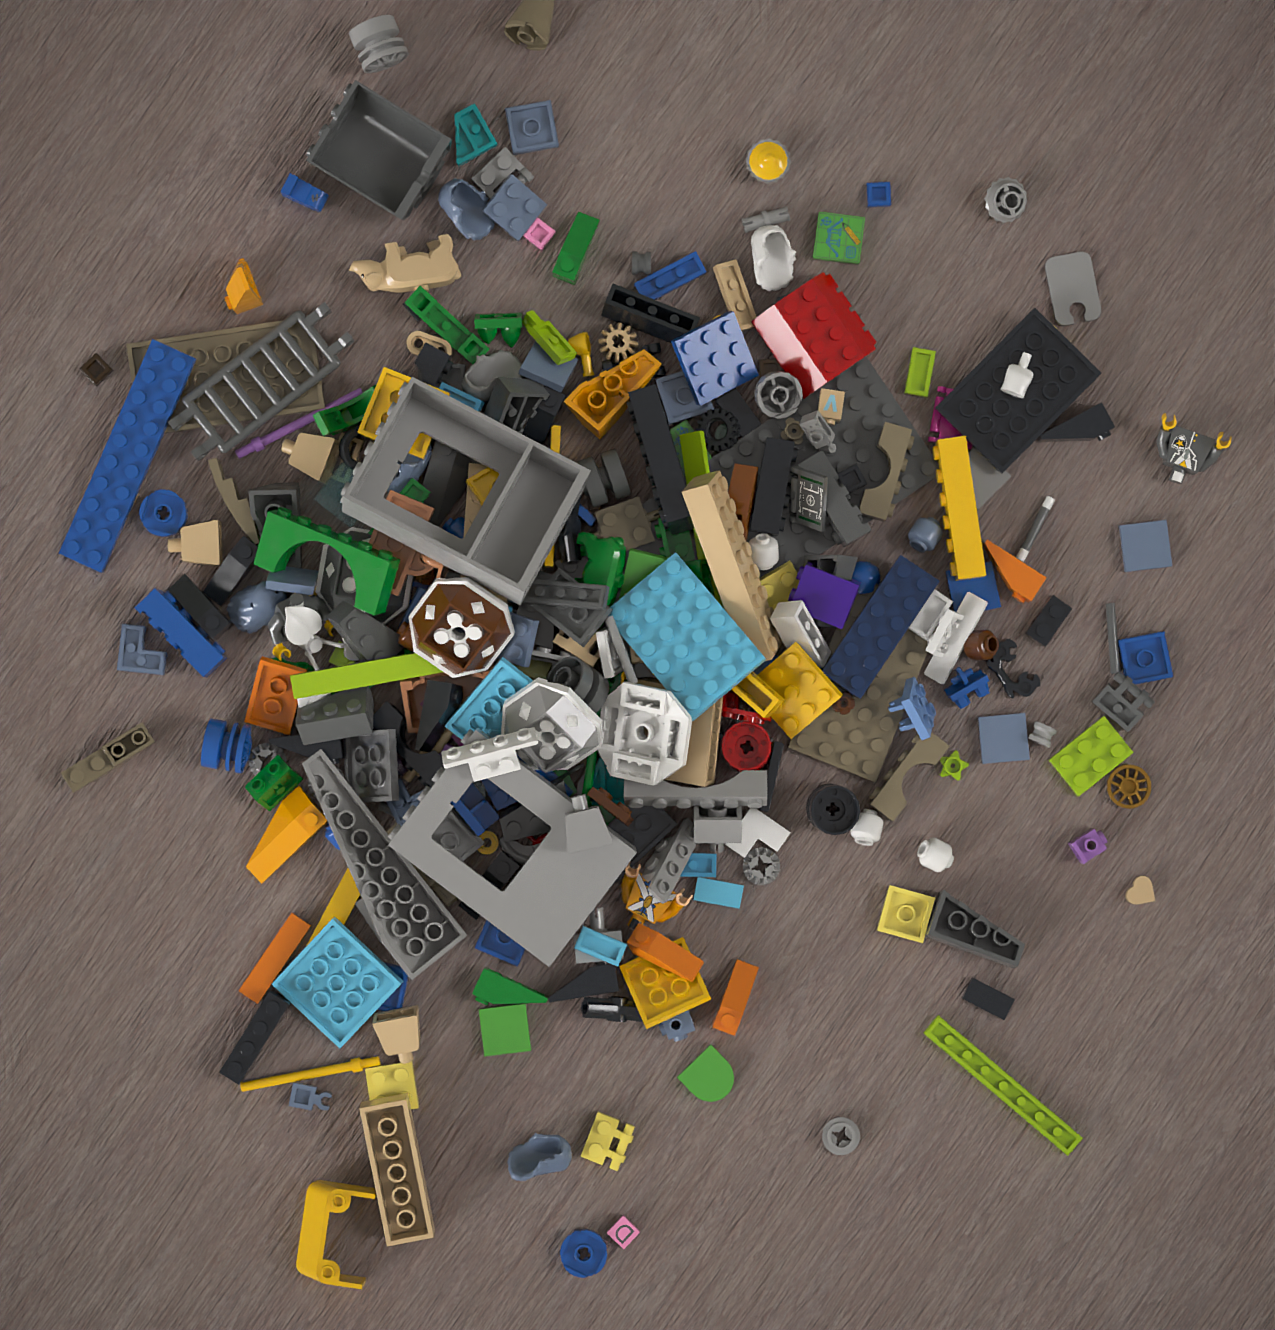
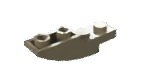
[61,722,155,794]

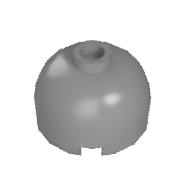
[754,371,803,419]

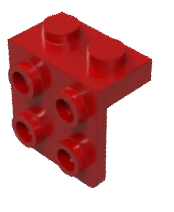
[721,689,772,725]

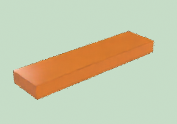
[239,912,312,1004]

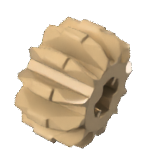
[598,323,638,363]

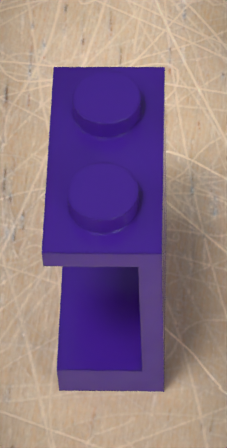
[788,562,861,629]

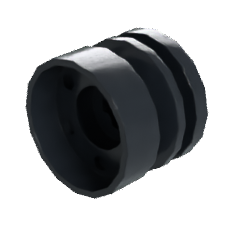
[806,783,860,835]

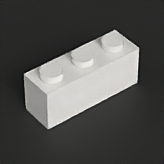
[770,600,831,668]

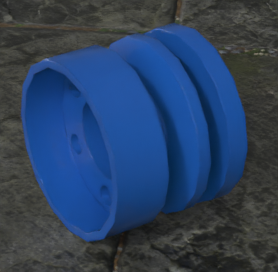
[201,718,252,774]

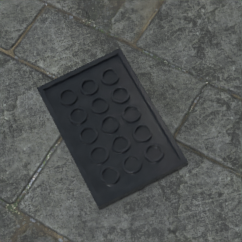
[935,307,1102,474]

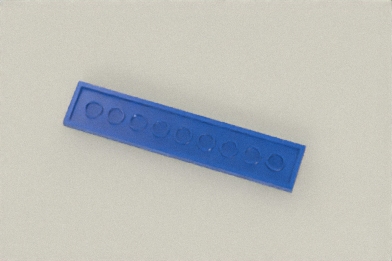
[59,339,196,573]

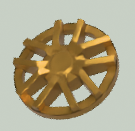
[1107,765,1151,809]

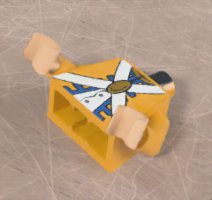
[621,861,693,929]

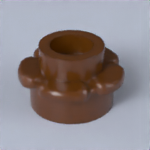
[832,691,855,715]

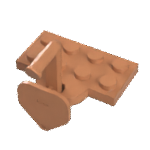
[369,490,449,596]

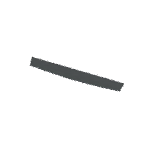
[504,762,585,814]

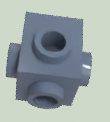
[658,1010,695,1042]

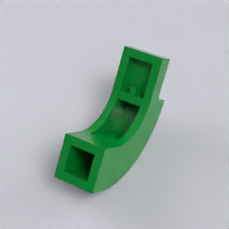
[313,385,376,436]

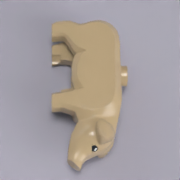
[349,234,461,293]

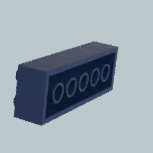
[822,555,940,700]

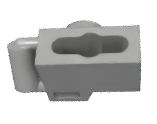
[799,410,836,453]

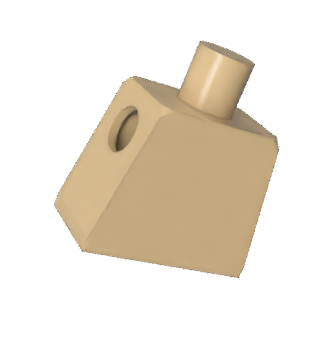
[281,433,340,484]
[168,520,223,566]
[373,1005,420,1064]

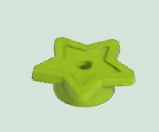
[940,750,969,781]

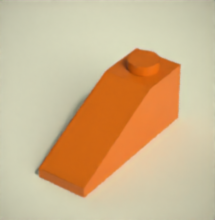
[982,539,1047,603]
[627,923,704,982]
[712,959,759,1036]

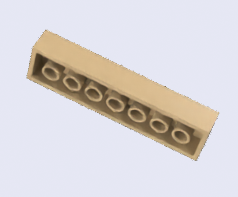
[682,470,782,662]

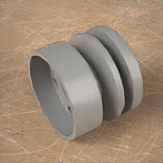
[348,15,409,73]

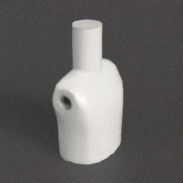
[1000,352,1034,398]

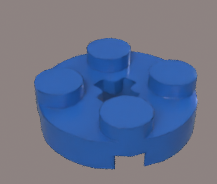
[139,489,188,537]
[560,1229,607,1278]

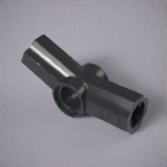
[557,495,581,563]
[581,996,643,1022]

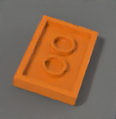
[244,656,307,735]

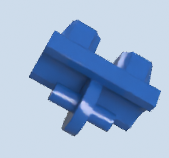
[944,667,990,709]

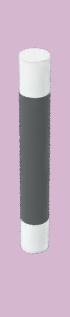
[1016,496,1055,562]

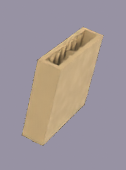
[636,678,723,787]

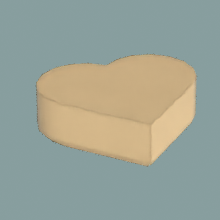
[1126,876,1155,904]

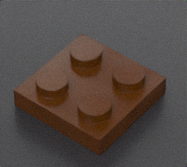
[587,787,634,827]

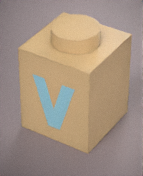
[817,388,845,425]

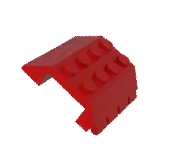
[751,272,877,399]

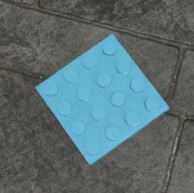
[445,657,533,740]
[272,917,403,1048]

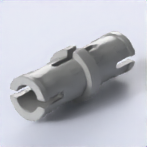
[741,206,790,233]

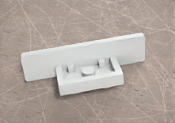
[924,592,988,684]
[441,727,538,782]

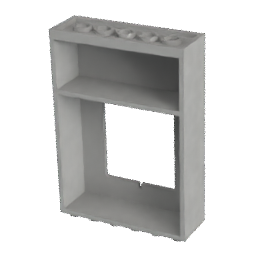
[340,377,591,605]
[388,727,637,967]

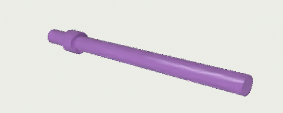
[235,388,363,459]

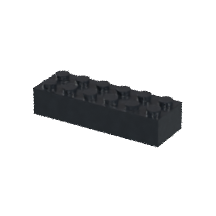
[626,384,695,536]

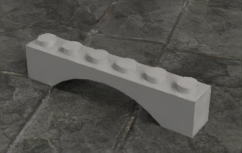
[624,770,767,809]

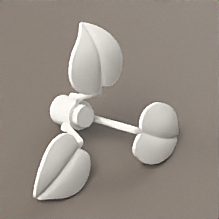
[285,606,359,708]

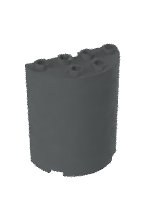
[306,80,452,220]

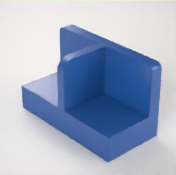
[451,783,499,836]

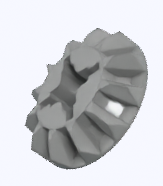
[248,743,286,776]
[743,847,780,885]
[822,1117,860,1155]

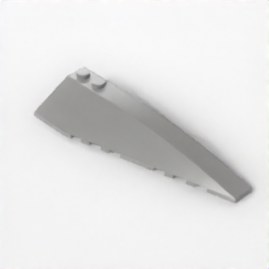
[302,749,467,980]

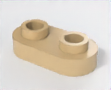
[407,331,452,356]

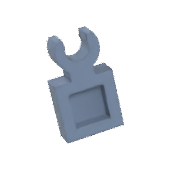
[289,1082,333,1111]

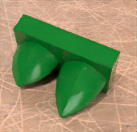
[474,313,522,348]

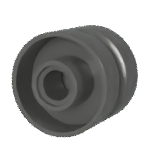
[577,448,631,508]
[546,656,609,713]

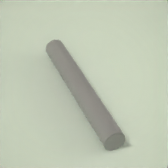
[605,615,638,683]

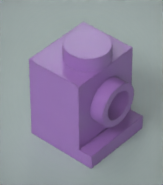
[1068,828,1107,864]

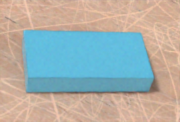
[693,877,744,909]
[574,926,627,967]

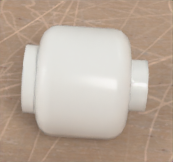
[749,533,779,570]
[851,809,883,846]
[917,838,954,872]

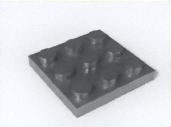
[343,729,399,802]

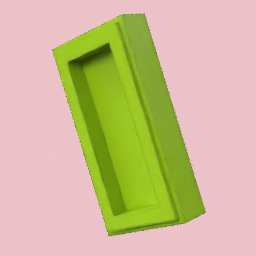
[904,347,936,398]

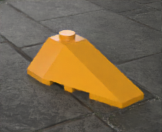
[564,349,662,439]
[246,786,328,884]

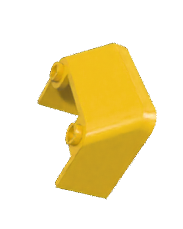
[296,1180,377,1289]

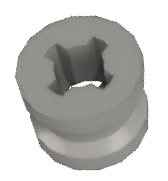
[1028,721,1057,748]

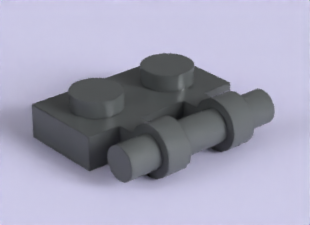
[1092,671,1155,732]

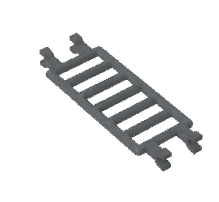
[168,302,355,461]

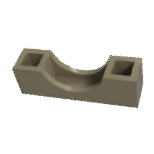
[859,422,915,522]
[869,732,950,821]

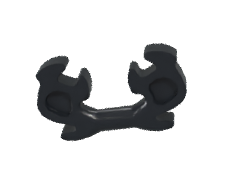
[985,639,1041,698]

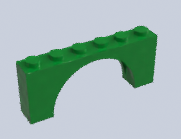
[254,507,401,616]

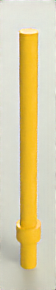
[240,1056,381,1092]

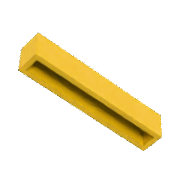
[932,436,986,581]
[732,672,785,718]

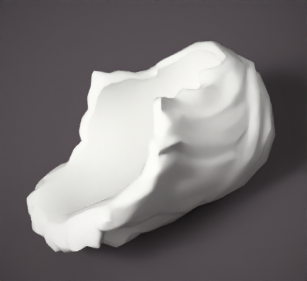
[751,225,796,291]

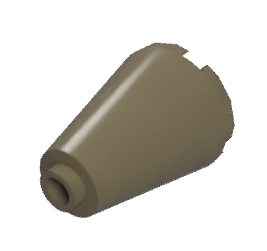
[504,0,555,51]

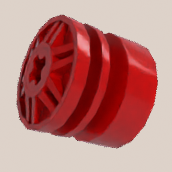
[722,721,772,772]

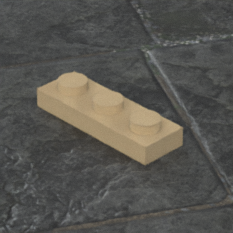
[713,259,756,331]

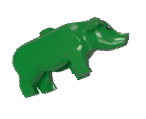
[575,532,626,628]

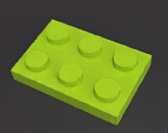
[1048,716,1134,797]

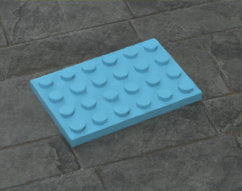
[608,552,767,721]

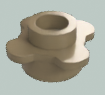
[781,418,804,445]

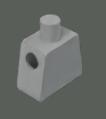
[565,794,613,854]

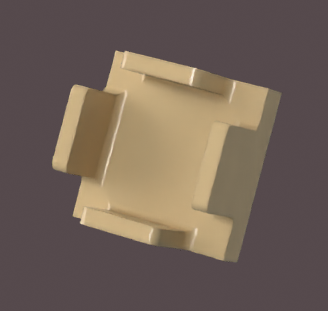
[553,630,600,668]

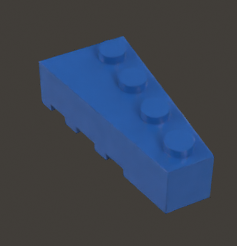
[134,588,227,678]

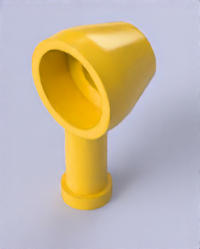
[568,332,594,377]

